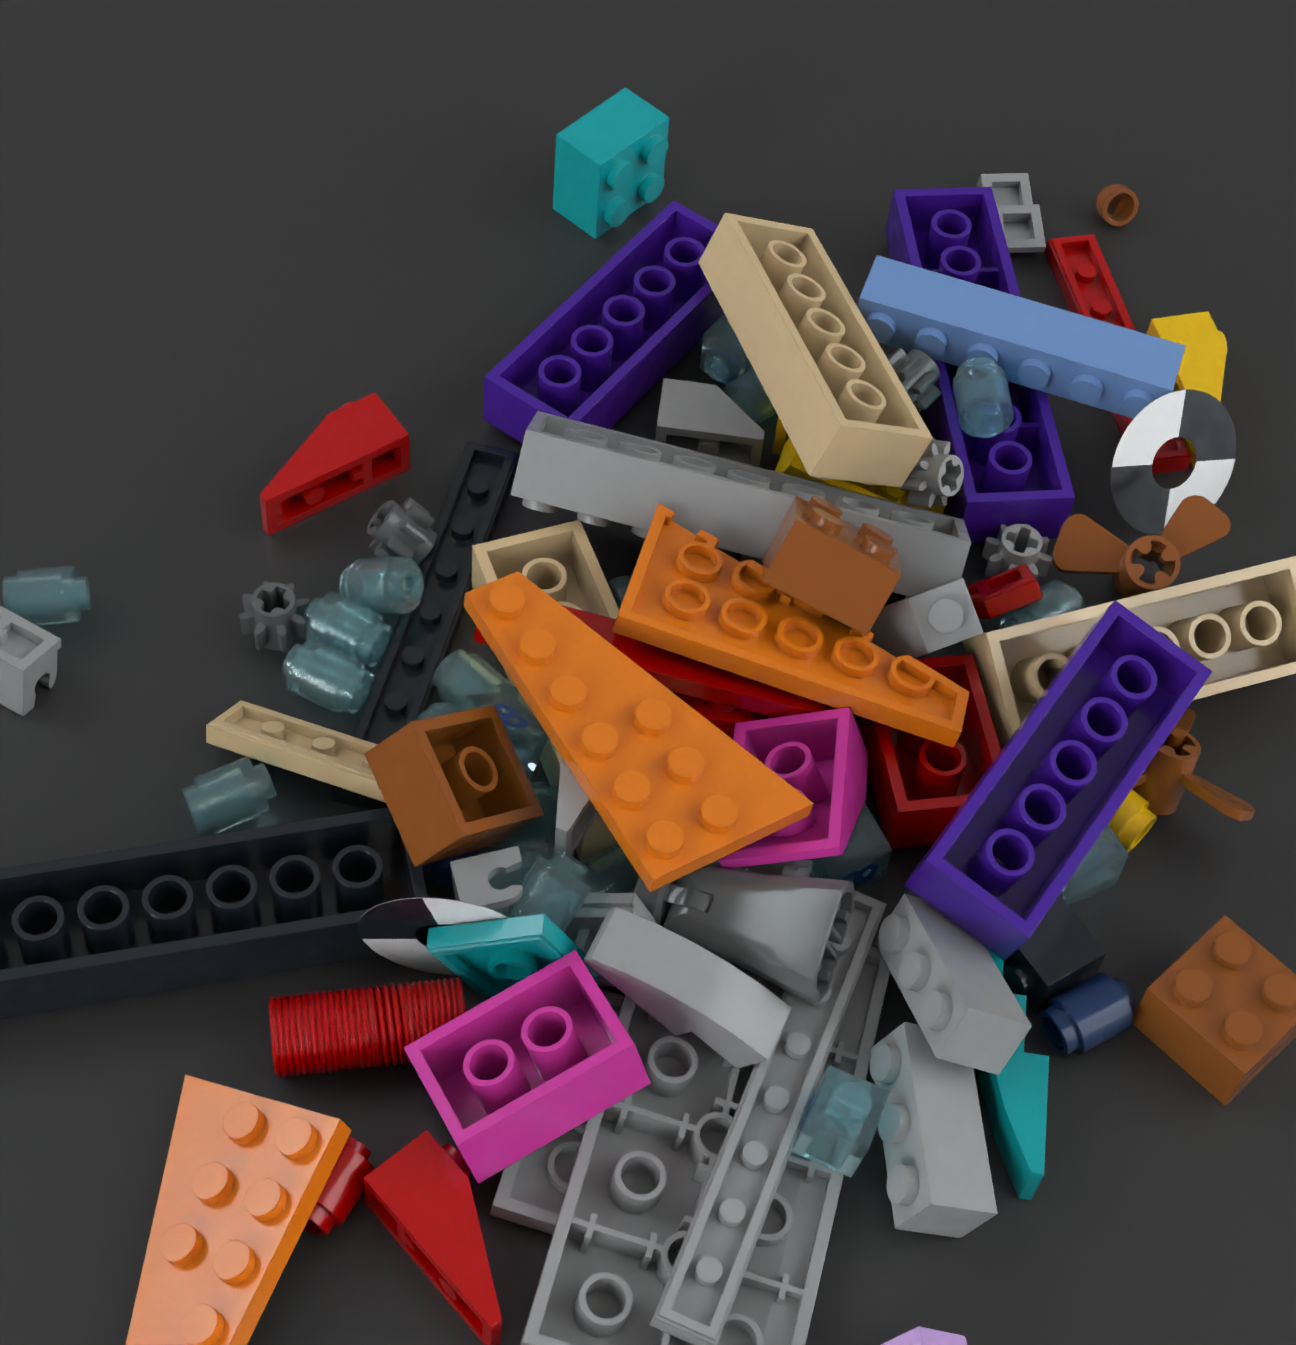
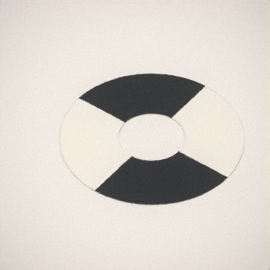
[1111,389,1236,535]
[358,898,510,976]

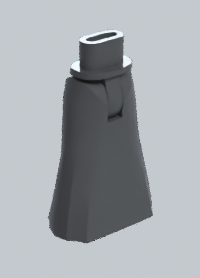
[633,866,855,1004]

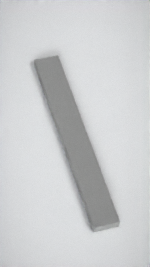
[649,890,887,1345]

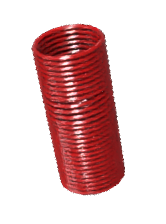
[269,976,466,1079]

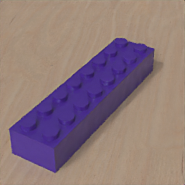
[885,187,1075,543]

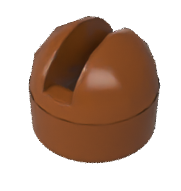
[1095,184,1139,226]

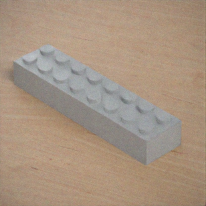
[511,411,971,599]

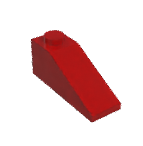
[260,393,410,536]
[363,1130,502,1345]

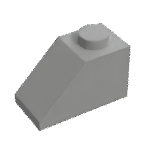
[655,378,765,467]
[870,577,984,658]

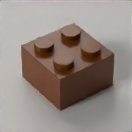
[762,496,902,636]
[364,705,545,867]
[1133,915,1296,1107]

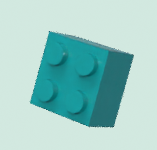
[553,87,669,239]

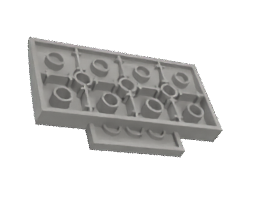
[489,946,890,1345]

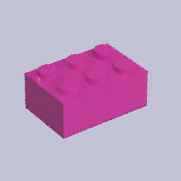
[403,950,651,1184]

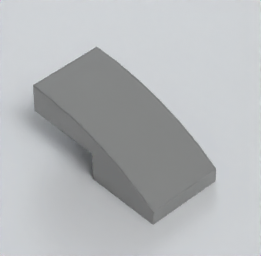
[977,173,1046,253]

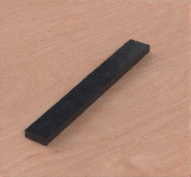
[331,441,519,810]

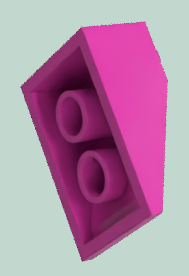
[718,707,869,868]

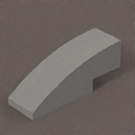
[583,907,791,1068]

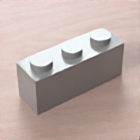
[874,893,1032,1075]
[870,1022,998,1238]

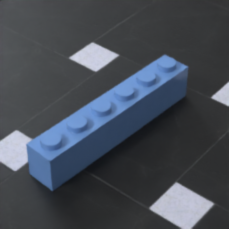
[857,255,1186,419]

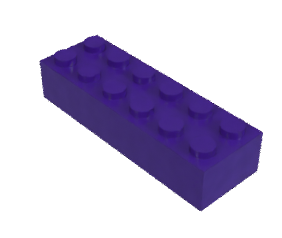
[483,200,725,444]
[904,600,1212,961]

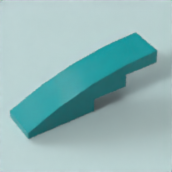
[977,947,1049,1200]

